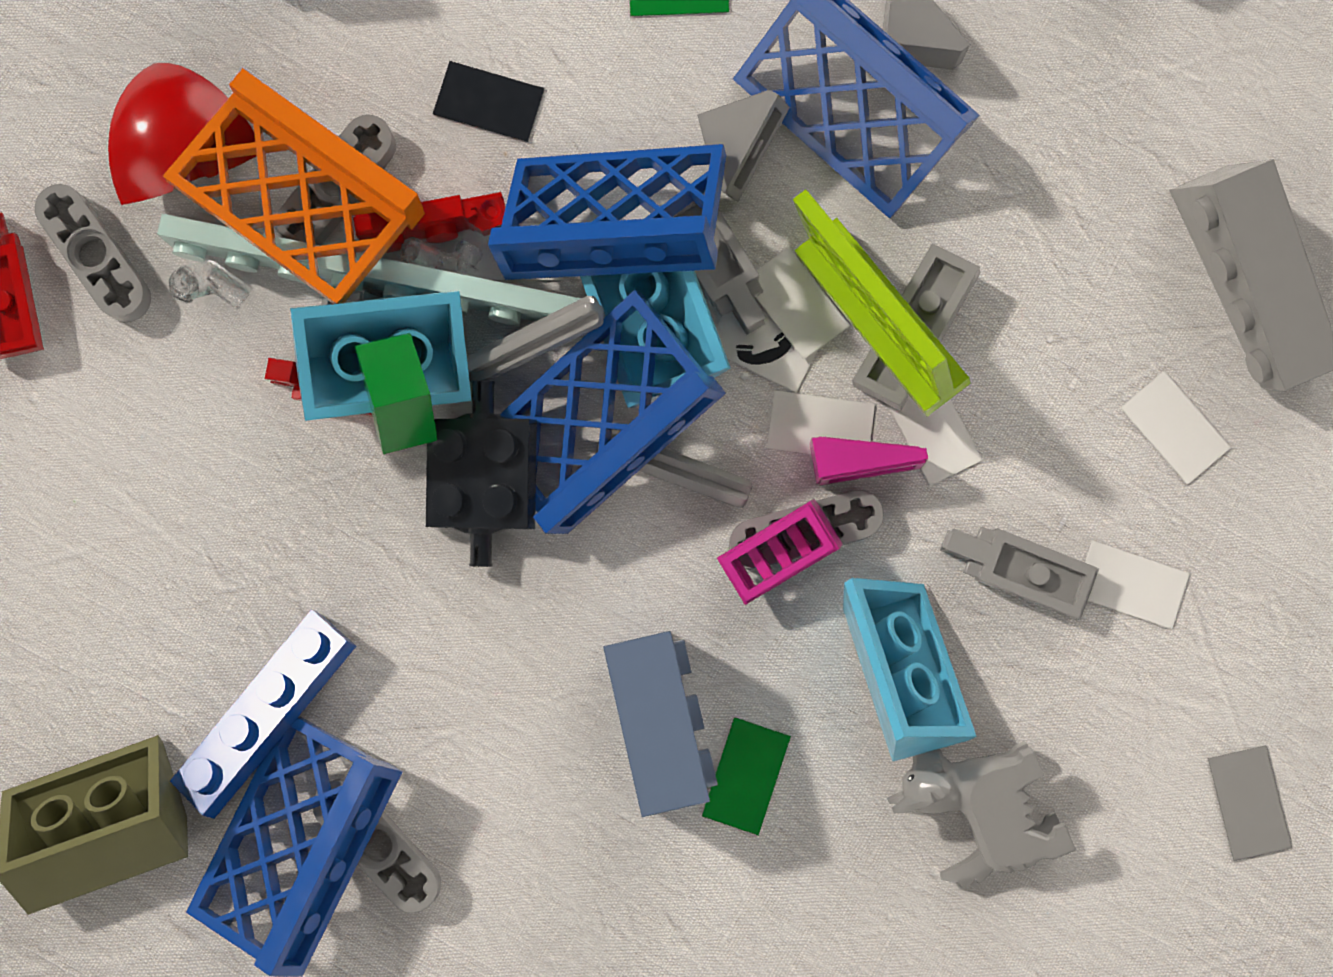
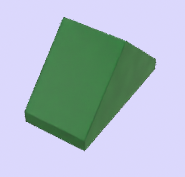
[355,333,437,455]

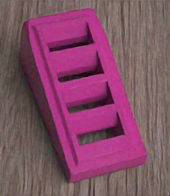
[810,436,928,486]
[717,499,842,605]

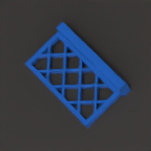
[733,0,980,219]
[488,144,727,280]
[499,290,726,534]
[186,716,403,977]

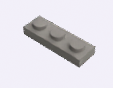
[852,244,980,411]

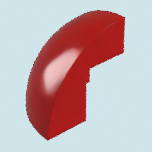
[108,63,257,205]

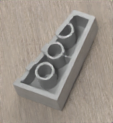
[1169,159,1333,391]

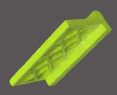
[792,189,971,417]

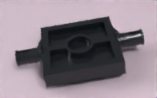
[425,380,537,567]

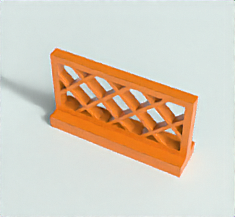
[163,68,425,304]

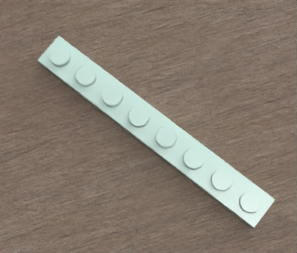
[157,214,582,325]

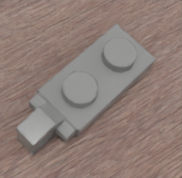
[674,193,766,335]
[940,527,1099,620]

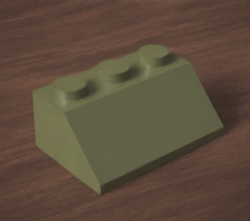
[0,735,188,915]

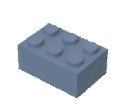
[603,631,718,817]

